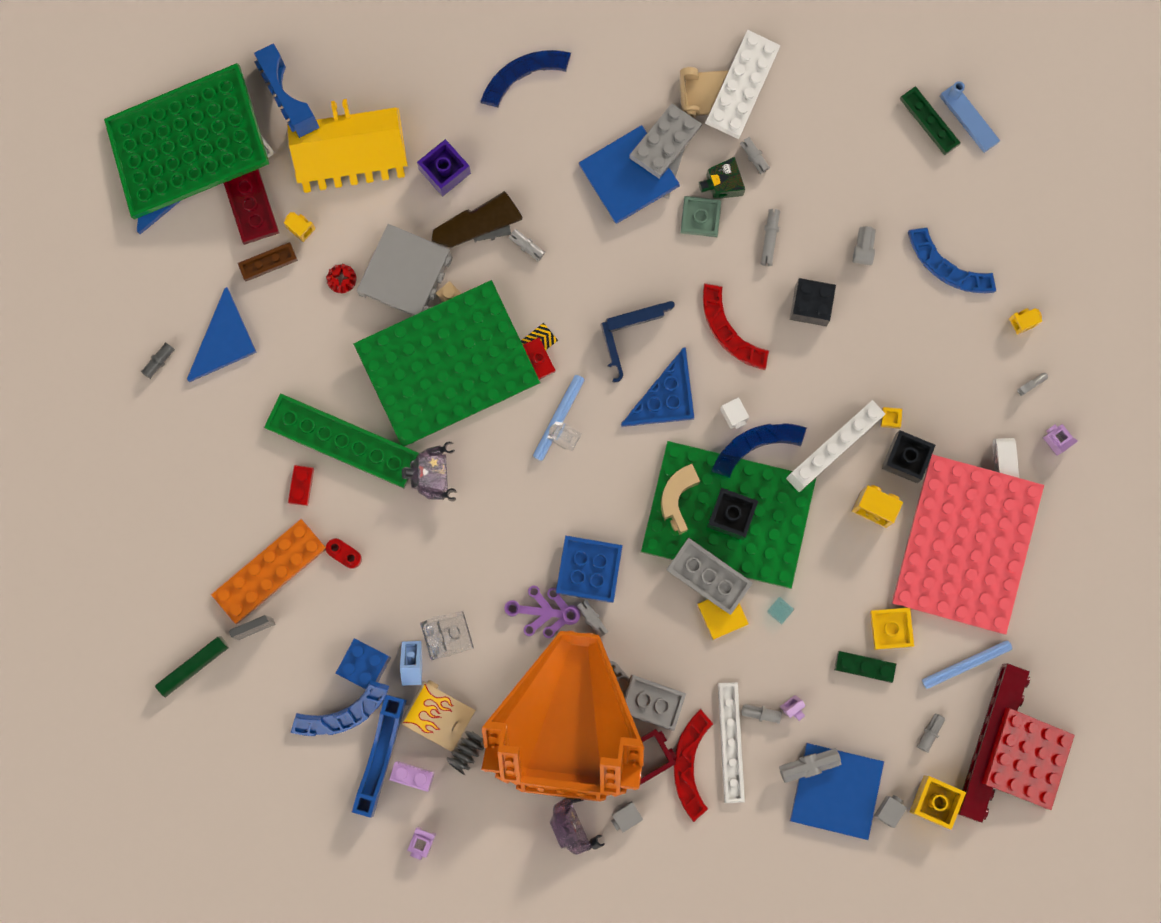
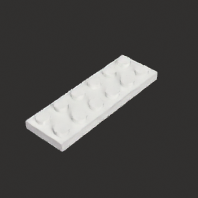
[705,30,780,139]

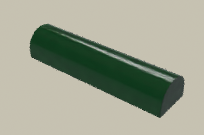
[155,636,229,698]

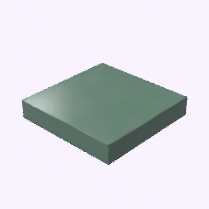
[680,196,721,237]

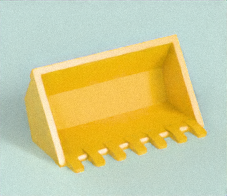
[287,99,408,193]

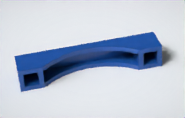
[254,43,320,138]
[352,695,407,818]

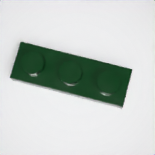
[834,651,897,683]

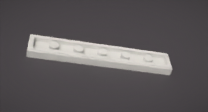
[718,682,745,803]

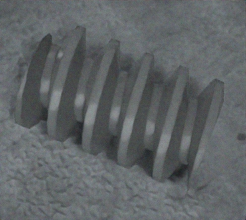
[447,731,484,775]

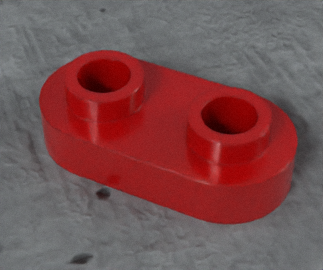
[326,538,362,569]

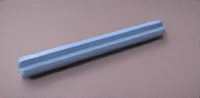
[533,375,585,461]
[922,640,1012,689]

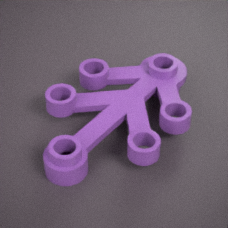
[504,586,580,638]

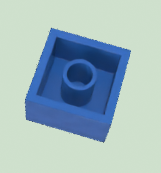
[335,638,391,689]

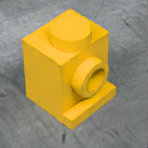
[283,212,316,242]
[1009,308,1042,335]

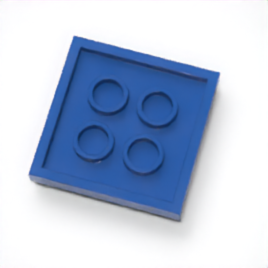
[556,535,623,603]

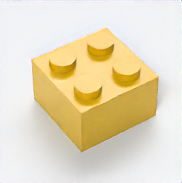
[851,485,903,528]
[909,775,966,830]

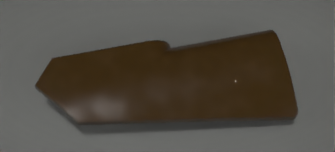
[432,191,523,248]

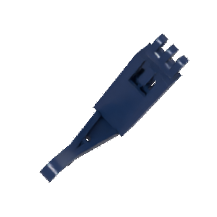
[600,301,675,383]

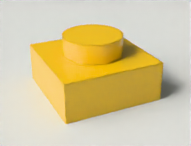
[881,407,902,429]

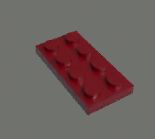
[223,169,279,245]

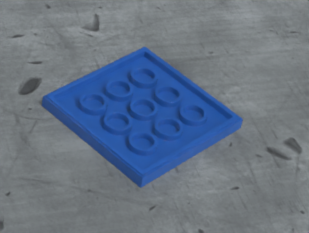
[578,125,680,224]
[790,743,884,840]

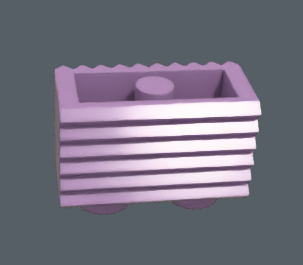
[389,761,435,792]

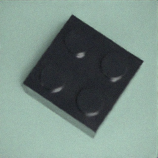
[790,278,836,327]
[882,430,936,483]
[707,488,758,540]

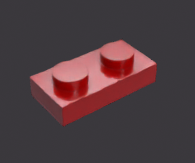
[288,465,314,506]

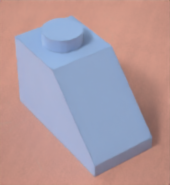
[400,641,423,686]

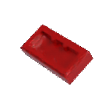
[523,337,556,380]

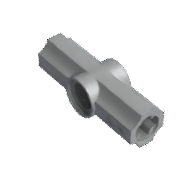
[779,748,842,783]

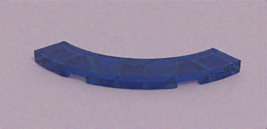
[481,50,571,108]
[712,423,807,478]

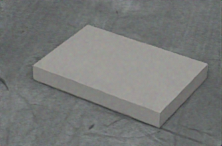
[624,675,686,731]

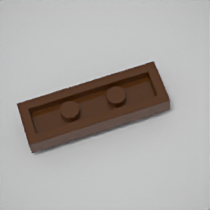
[237,242,298,282]

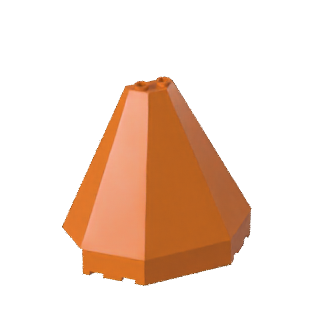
[481,631,644,802]

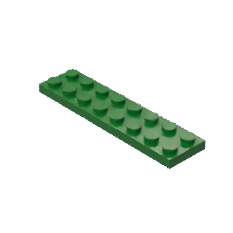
[264,393,420,489]

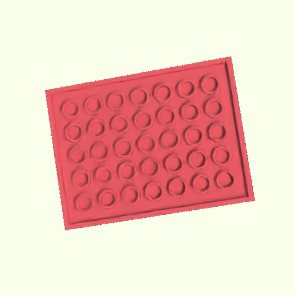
[892,454,1044,635]

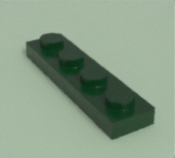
[900,86,961,155]

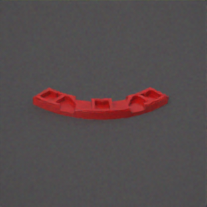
[703,283,769,370]

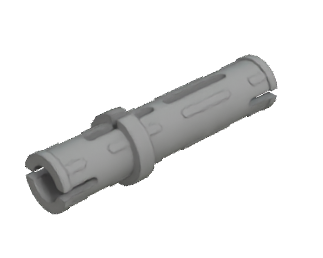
[760,209,780,266]

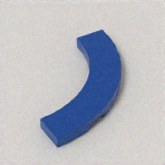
[908,228,996,293]
[290,680,389,736]

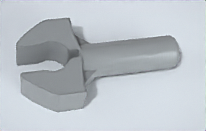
[1017,373,1048,396]

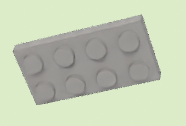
[629,104,702,179]
[666,538,753,615]

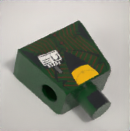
[699,157,745,199]

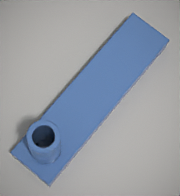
[940,81,1000,153]

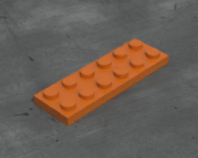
[211,519,326,624]

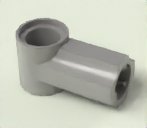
[853,226,876,265]

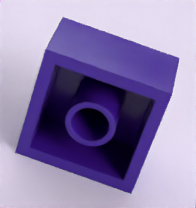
[417,139,471,197]

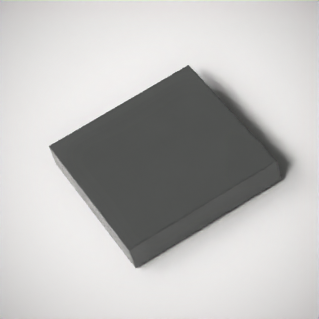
[229,615,276,640]

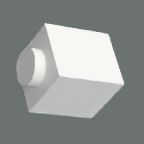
[720,397,749,429]

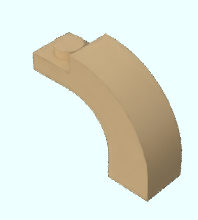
[661,464,700,535]

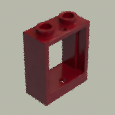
[640,729,677,785]

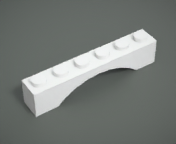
[786,400,885,492]

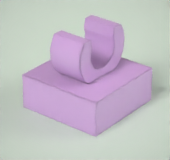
[780,695,806,721]

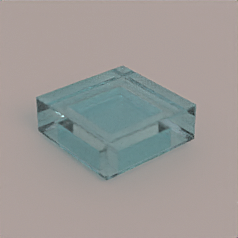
[767,597,794,624]

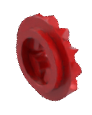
[326,263,357,293]

